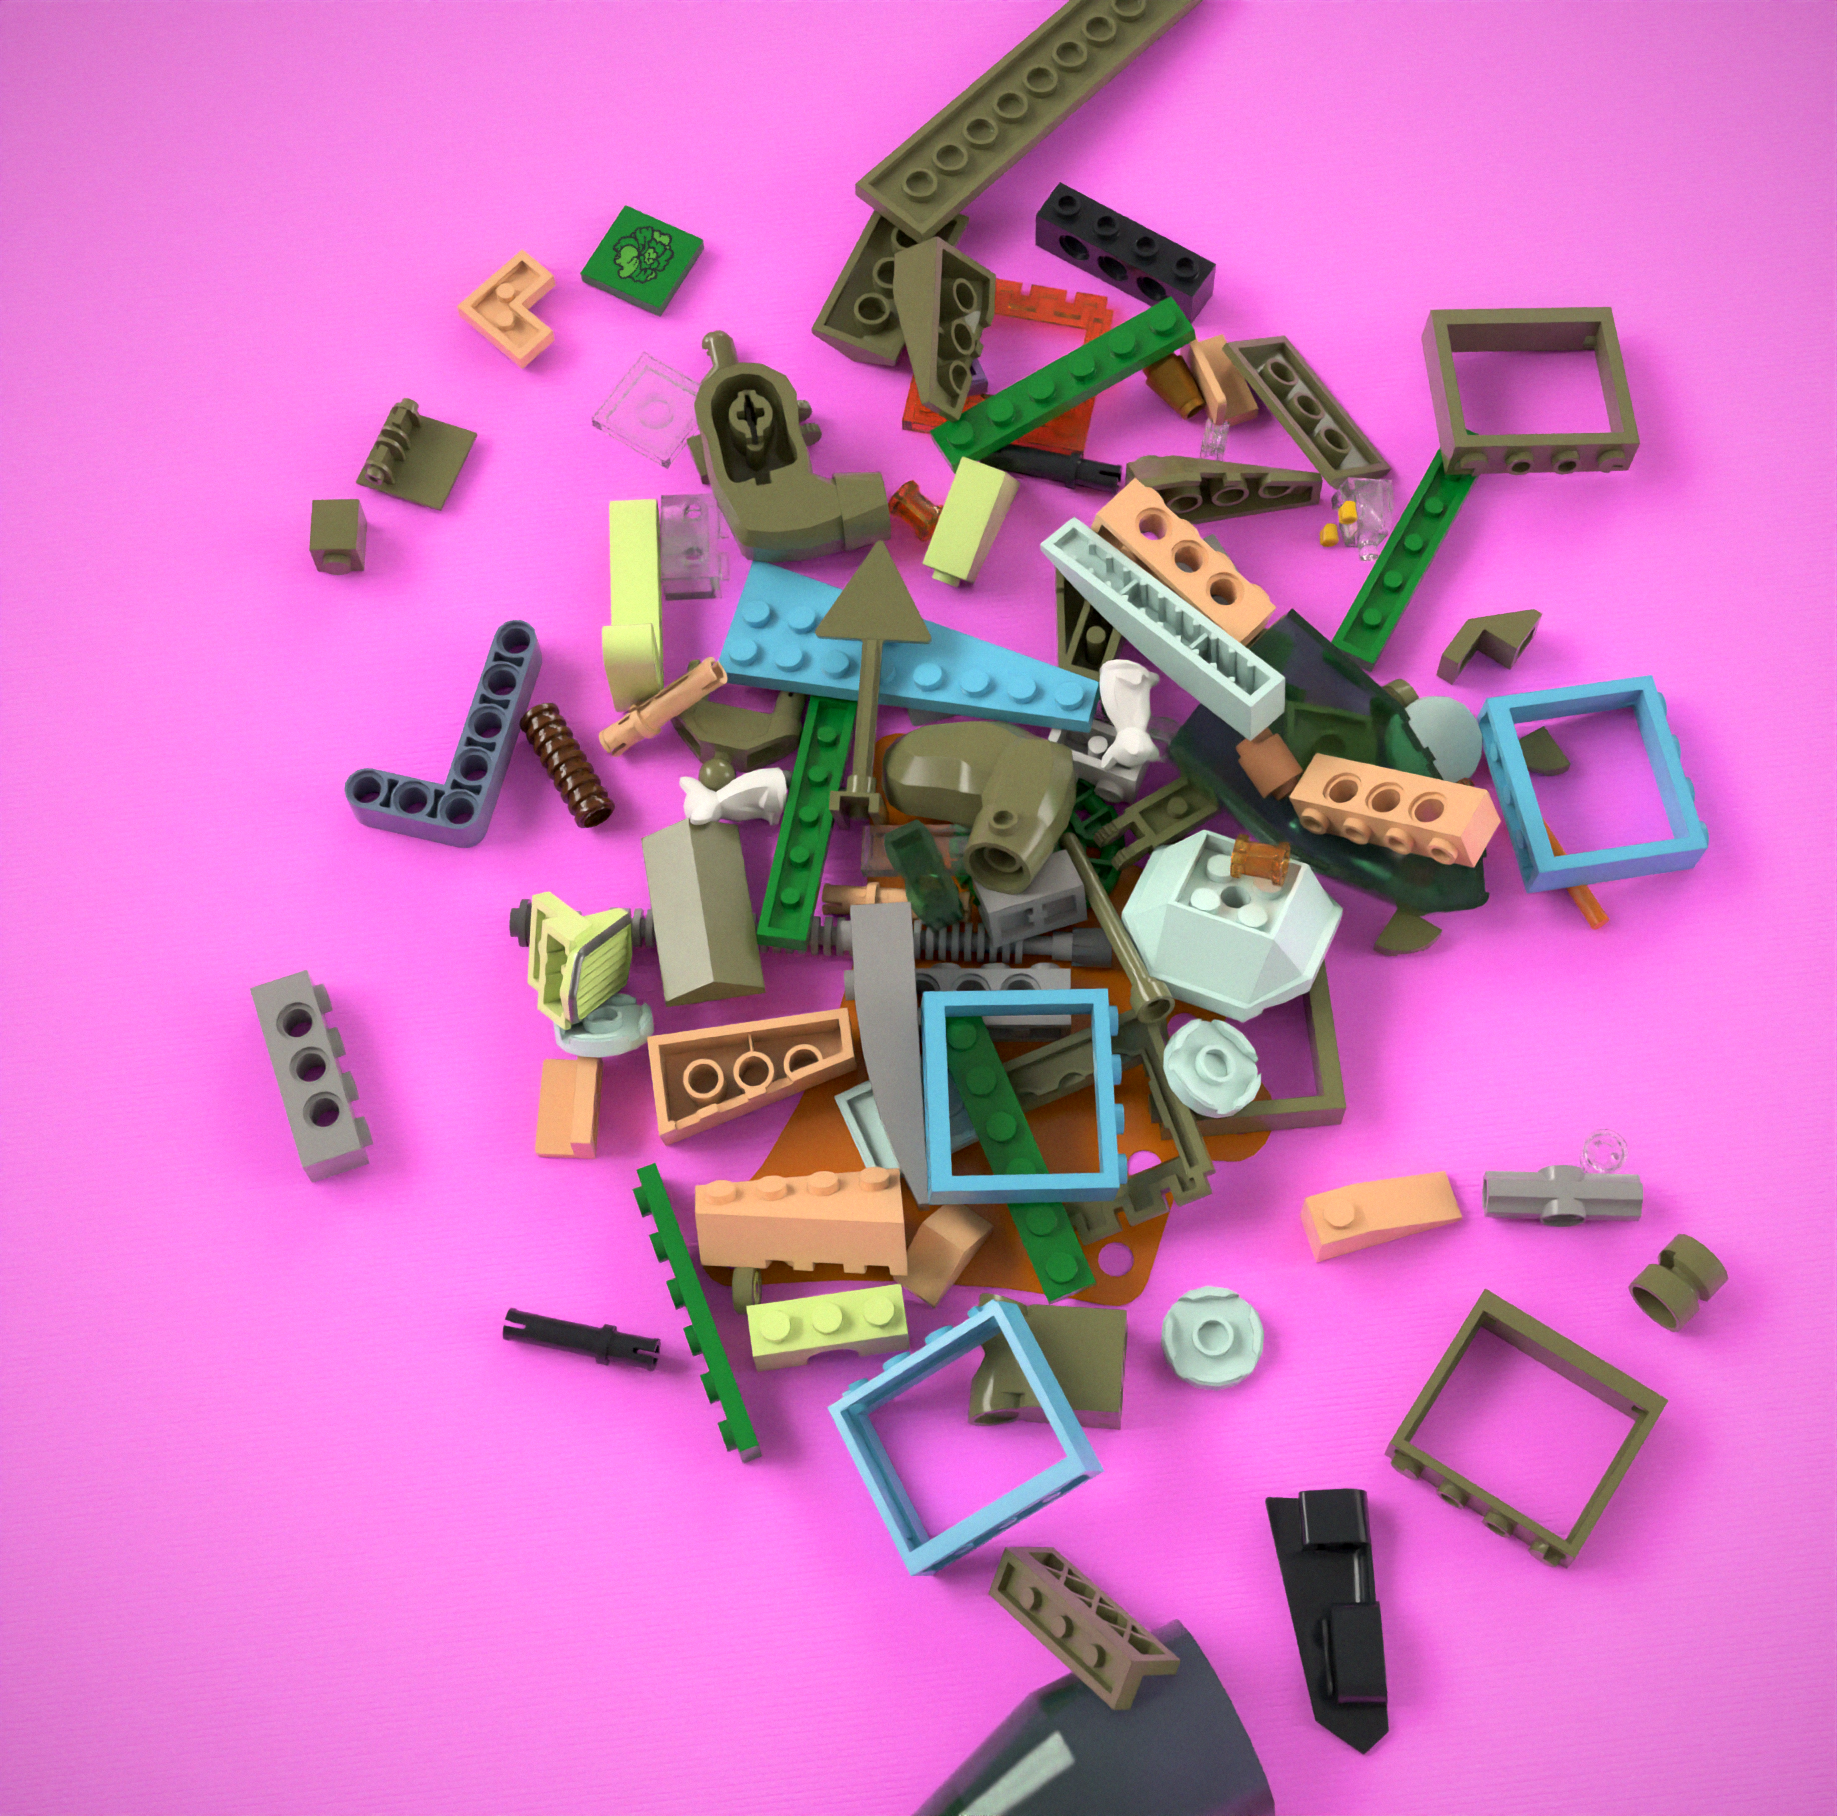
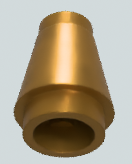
[1142,352,1206,420]

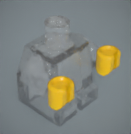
[1319,477,1395,562]

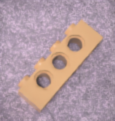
[1090,478,1276,646]
[1289,753,1501,868]

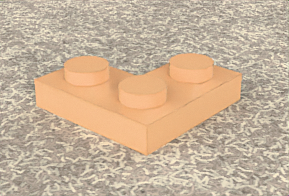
[457,249,556,369]

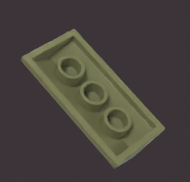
[811,210,969,366]
[1222,335,1392,496]
[641,818,766,1007]

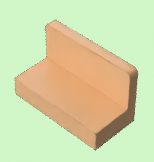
[1180,334,1259,432]
[535,1056,604,1159]

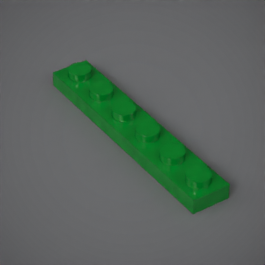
[929,296,1196,474]
[1328,429,1480,673]
[756,695,858,951]
[945,1016,1097,1305]
[632,1163,762,1464]

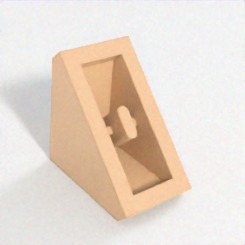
[893,1204,994,1309]

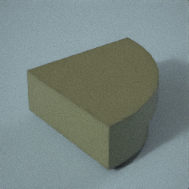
[1519,726,1571,776]
[1373,905,1442,956]

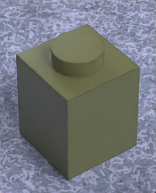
[309,499,367,575]

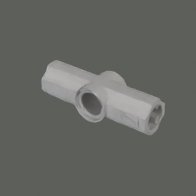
[1482,1165,1643,1227]

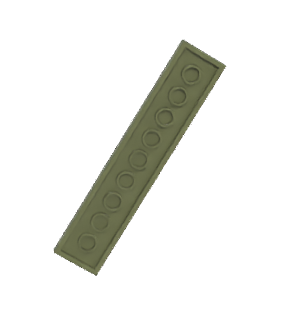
[855,0,1203,243]

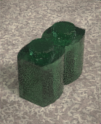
[884,819,965,933]

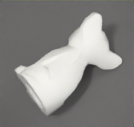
[1099,659,1159,770]
[679,767,787,826]

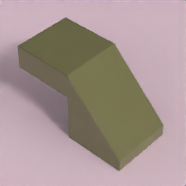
[1436,609,1542,685]

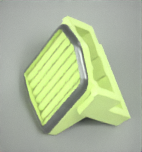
[527,891,633,1030]

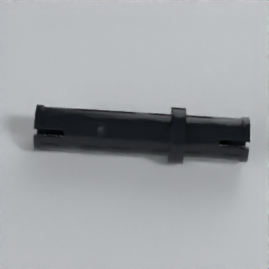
[980,443,1123,495]
[502,1307,661,1372]

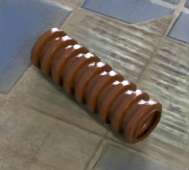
[519,703,615,828]

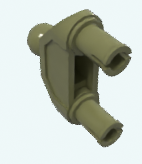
[670,659,809,792]

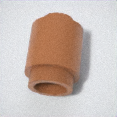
[1235,727,1304,802]

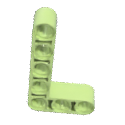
[602,498,664,712]

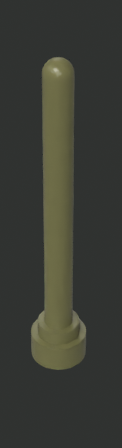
[1059,832,1175,1023]

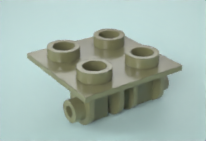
[356,398,478,511]

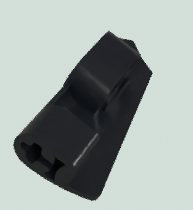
[1265,1488,1389,1755]

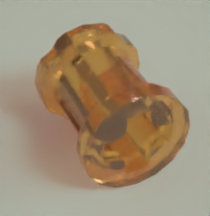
[888,480,944,542]
[1230,833,1291,887]

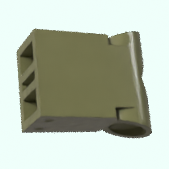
[967,1293,1128,1430]

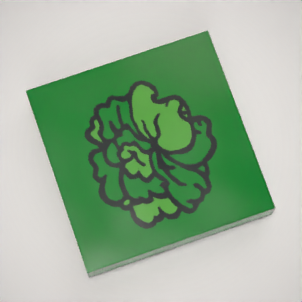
[580,205,704,317]

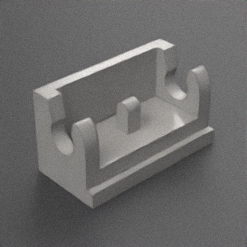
[972,849,1088,948]

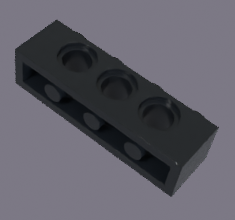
[1035,182,1216,325]

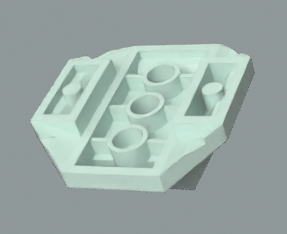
[1121,829,1343,1022]

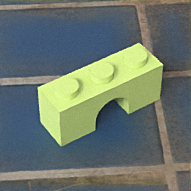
[746,1283,910,1372]

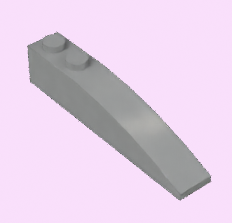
[841,902,930,1211]

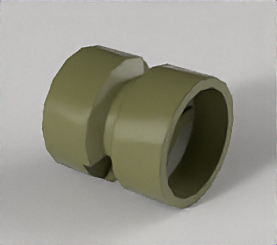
[1628,1234,1729,1332]

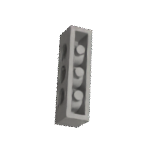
[915,963,1071,1042]
[250,969,373,1183]

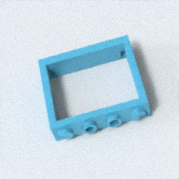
[1476,675,1709,894]
[920,989,1128,1205]
[827,1299,1104,1577]

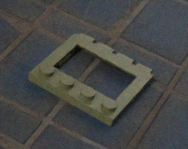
[1002,1009,1216,1246]

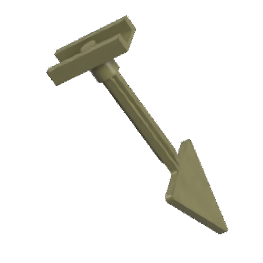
[815,540,932,832]

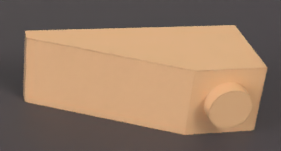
[1300,1171,1462,1263]

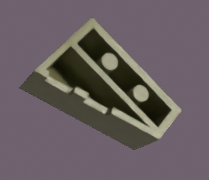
[1054,566,1126,707]

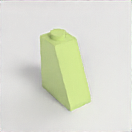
[922,456,1020,588]

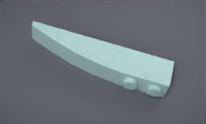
[1040,517,1285,741]

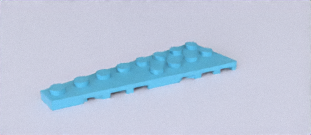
[718,560,1100,733]

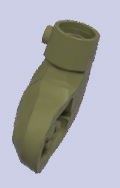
[694,362,891,563]
[882,721,1077,895]

